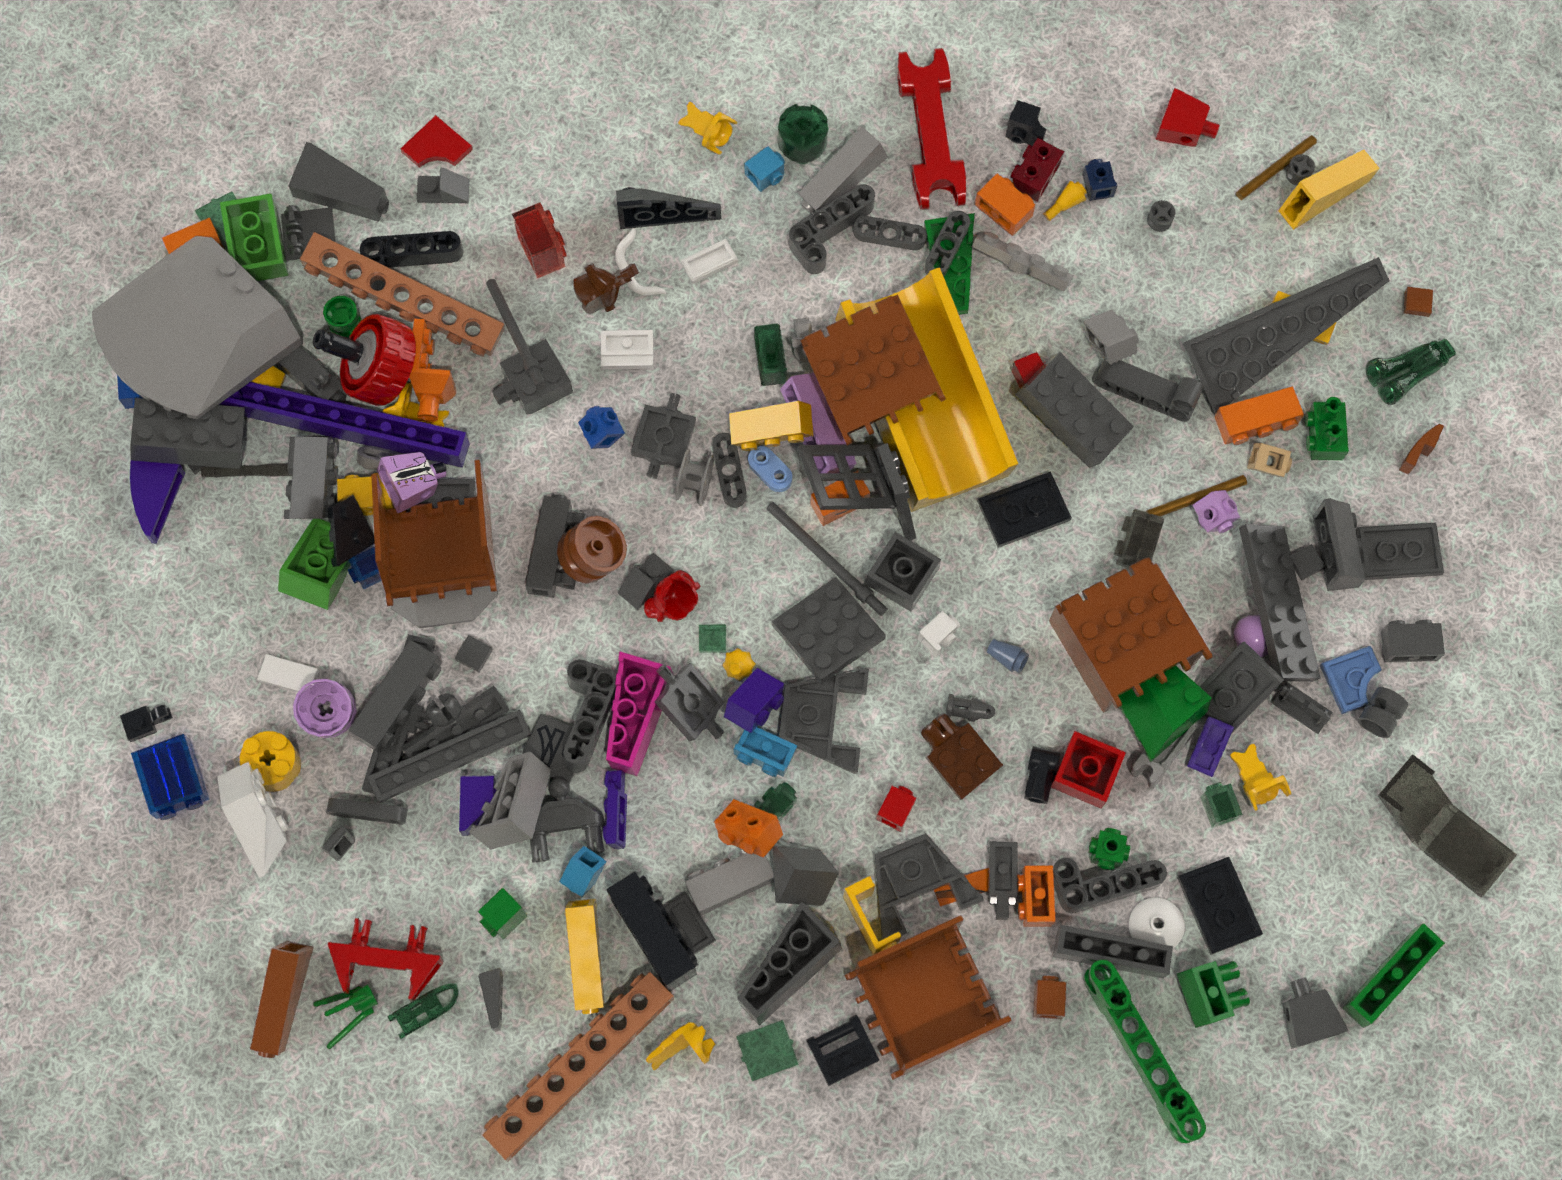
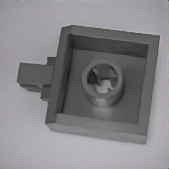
[492,339,573,415]

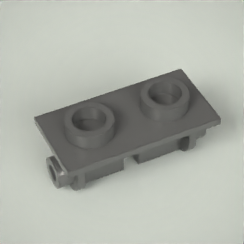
[1272,682,1333,734]

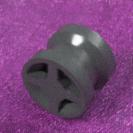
[1286,154,1315,186]
[1147,200,1176,232]

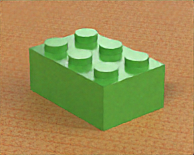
[220,193,288,281]

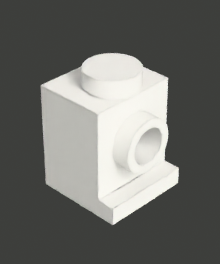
[918,611,960,658]

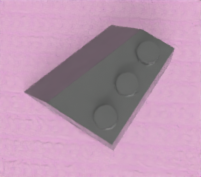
[284,437,337,519]

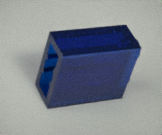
[131,734,209,820]

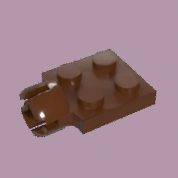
[921,713,1003,800]

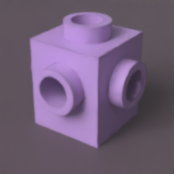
[1193,490,1240,534]

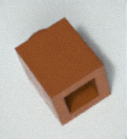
[1033,976,1066,1019]

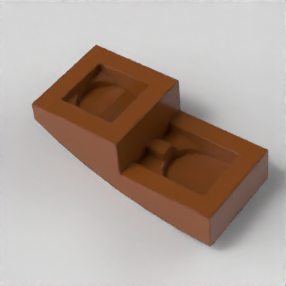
[1399,424,1444,475]

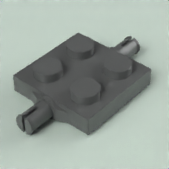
[631,393,696,479]
[655,663,725,741]

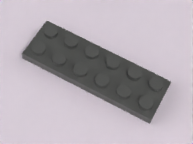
[1239,524,1321,682]

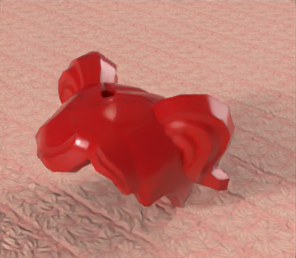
[644,570,701,622]

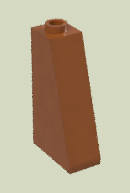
[250,941,314,1058]

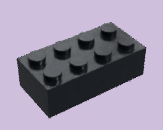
[606,871,698,992]

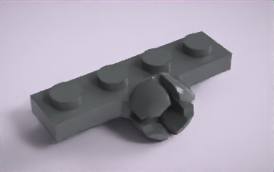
[402,686,509,758]

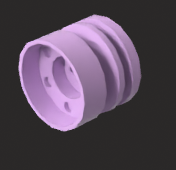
[293,679,357,738]

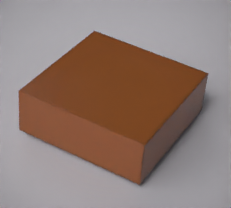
[1404,287,1433,317]

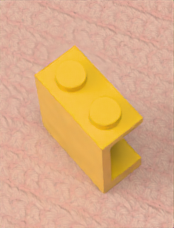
[843,876,901,955]

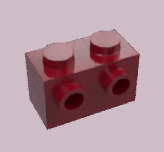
[1010,138,1065,202]

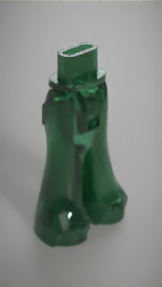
[1365,338,1456,405]

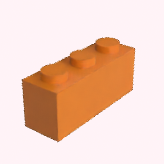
[1214,386,1304,445]

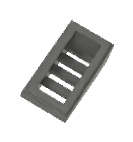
[322,826,355,861]
[478,968,503,1032]

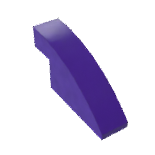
[130,460,186,544]

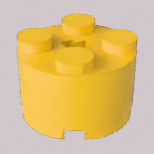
[239,731,301,792]

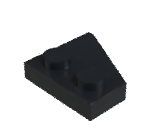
[328,495,375,567]

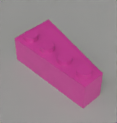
[606,651,673,776]

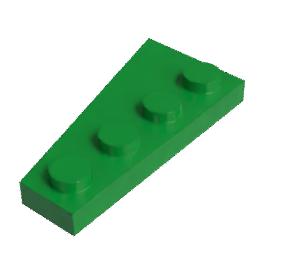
[924,213,975,315]

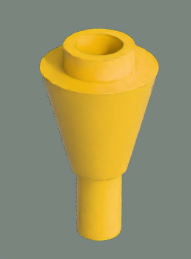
[1043,181,1087,221]

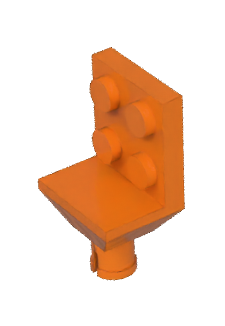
[409,318,456,422]

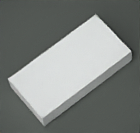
[681,239,738,284]
[257,654,319,693]

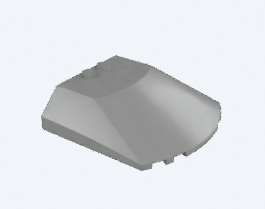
[92,236,301,419]

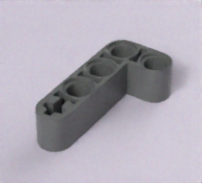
[789,184,875,274]
[1095,359,1204,422]
[563,659,616,773]
[1053,858,1167,913]

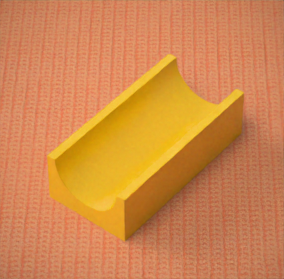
[835,267,1018,512]

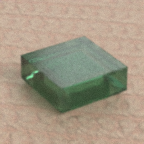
[699,624,726,653]

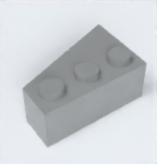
[469,752,551,850]

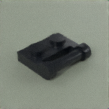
[806,1015,880,1087]

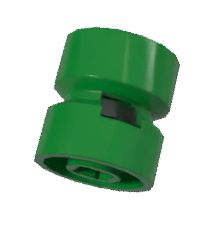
[323,296,362,338]

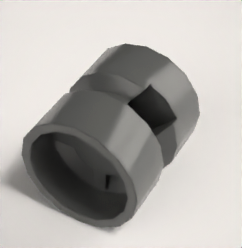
[1358,687,1408,738]

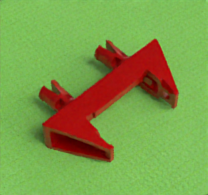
[328,918,444,1002]

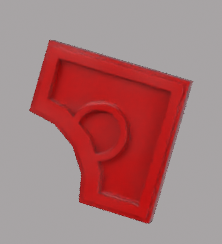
[400,115,473,168]

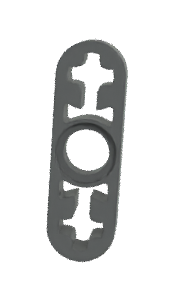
[925,211,970,277]
[853,216,927,251]
[712,433,747,508]
[326,798,408,825]

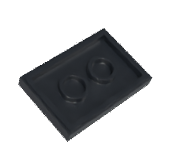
[977,471,1072,548]
[1177,857,1263,955]

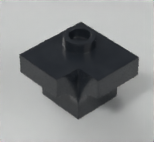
[1005,100,1047,146]

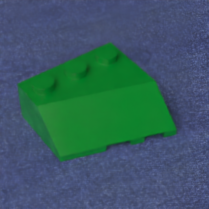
[1118,666,1212,763]

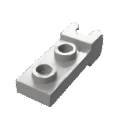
[1131,725,1197,789]

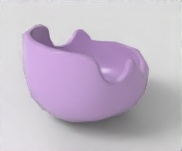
[1234,615,1268,658]

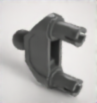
[530,778,605,863]

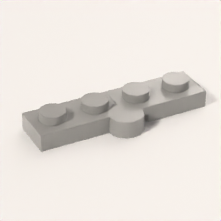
[972,231,1074,291]

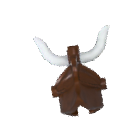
[573,228,666,314]

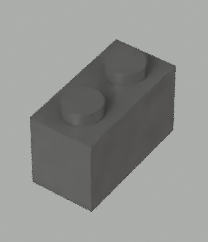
[1381,620,1445,663]

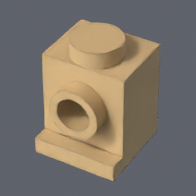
[1247,443,1292,477]

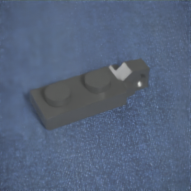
[988,841,1018,920]

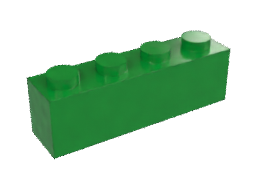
[1342,923,1445,1028]

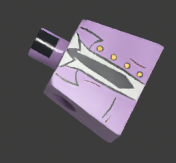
[377,452,446,513]

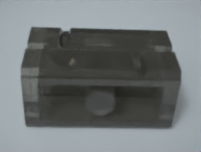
[1113,509,1164,569]

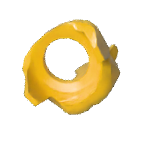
[678,102,738,155]
[383,383,449,427]
[1230,744,1291,811]
[646,1022,715,1070]

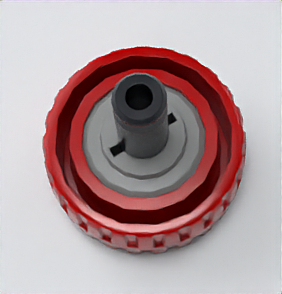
[313,314,416,406]

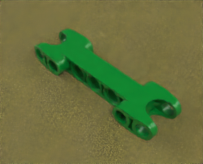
[1083,960,1206,1144]

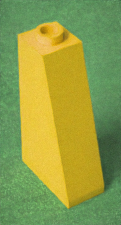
[1278,150,1380,230]
[565,898,605,1014]

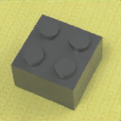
[866,532,941,612]

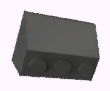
[1313,498,1367,591]

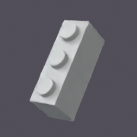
[685,850,774,916]

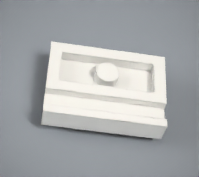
[601,330,654,370]

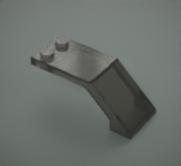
[1378,754,1517,898]

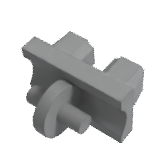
[789,318,815,362]

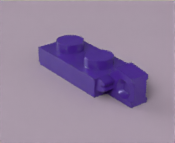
[603,770,627,849]

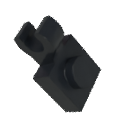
[120,704,173,742]

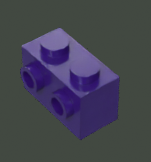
[724,668,784,733]

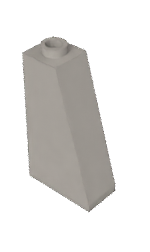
[798,126,888,214]

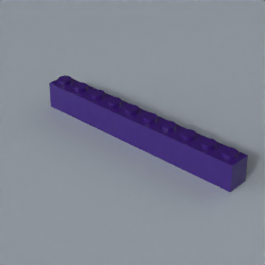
[218,382,470,468]

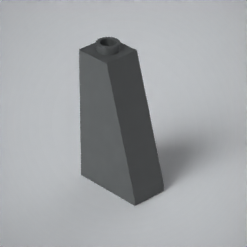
[288,142,389,222]

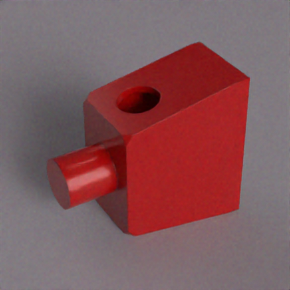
[1156,88,1220,147]

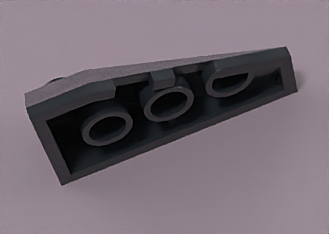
[616,187,722,229]

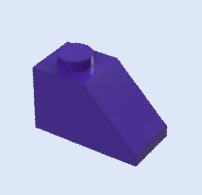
[459,776,497,836]

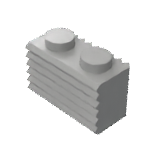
[1083,309,1139,365]

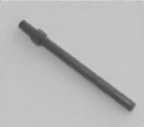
[486,279,546,390]
[766,502,888,616]

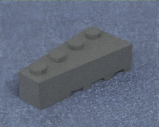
[737,902,842,1026]

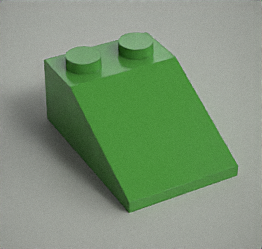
[278,519,355,610]

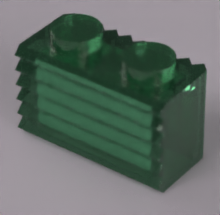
[754,323,787,386]

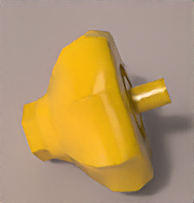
[722,648,756,681]

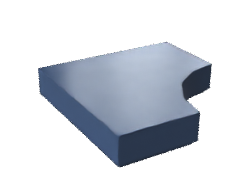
[1320,646,1382,714]

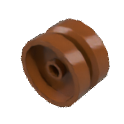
[557,516,627,584]

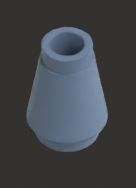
[987,639,1029,673]

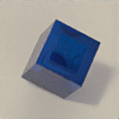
[348,547,382,590]

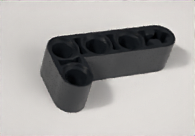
[360,231,464,291]

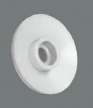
[1129,897,1185,948]

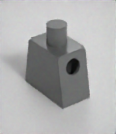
[1283,977,1348,1049]

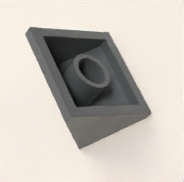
[773,846,839,906]

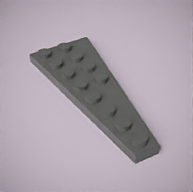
[1183,257,1390,414]

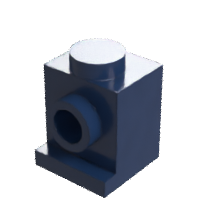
[1083,158,1117,201]

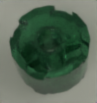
[778,104,829,164]

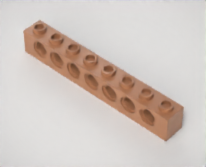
[300,232,505,357]
[482,972,674,1162]

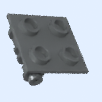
[281,205,336,261]

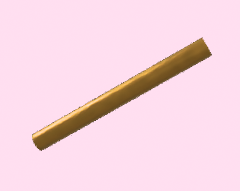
[1236,135,1317,200]
[1146,475,1247,520]

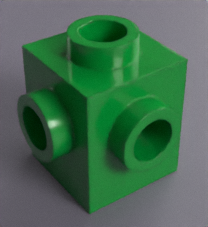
[1088,828,1131,870]

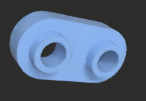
[748,446,792,492]

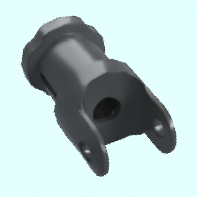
[946,694,995,722]

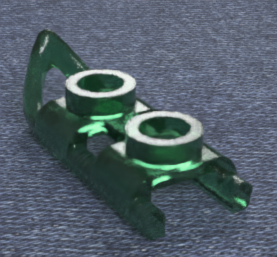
[387,983,459,1039]

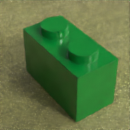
[478,888,527,939]

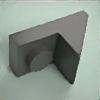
[416,168,470,204]
[618,553,674,610]

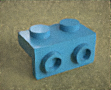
[734,727,797,777]

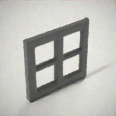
[798,444,896,510]

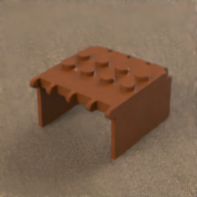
[800,294,946,446]
[371,460,497,606]
[1049,557,1212,713]
[844,915,1012,1080]

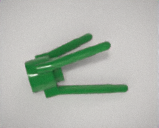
[313,984,378,1049]

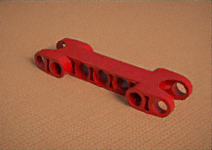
[898,48,966,210]

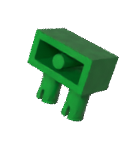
[1305,397,1349,460]
[1176,961,1250,1028]

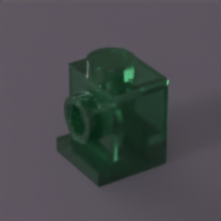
[754,782,797,822]

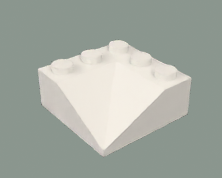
[217,762,288,878]

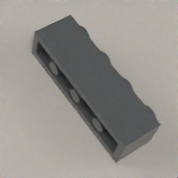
[348,640,442,753]
[1053,925,1173,979]

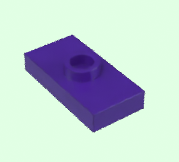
[1187,716,1234,777]

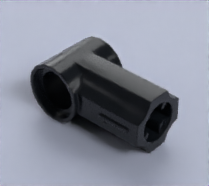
[1024,746,1060,804]

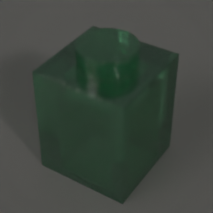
[1200,782,1243,828]

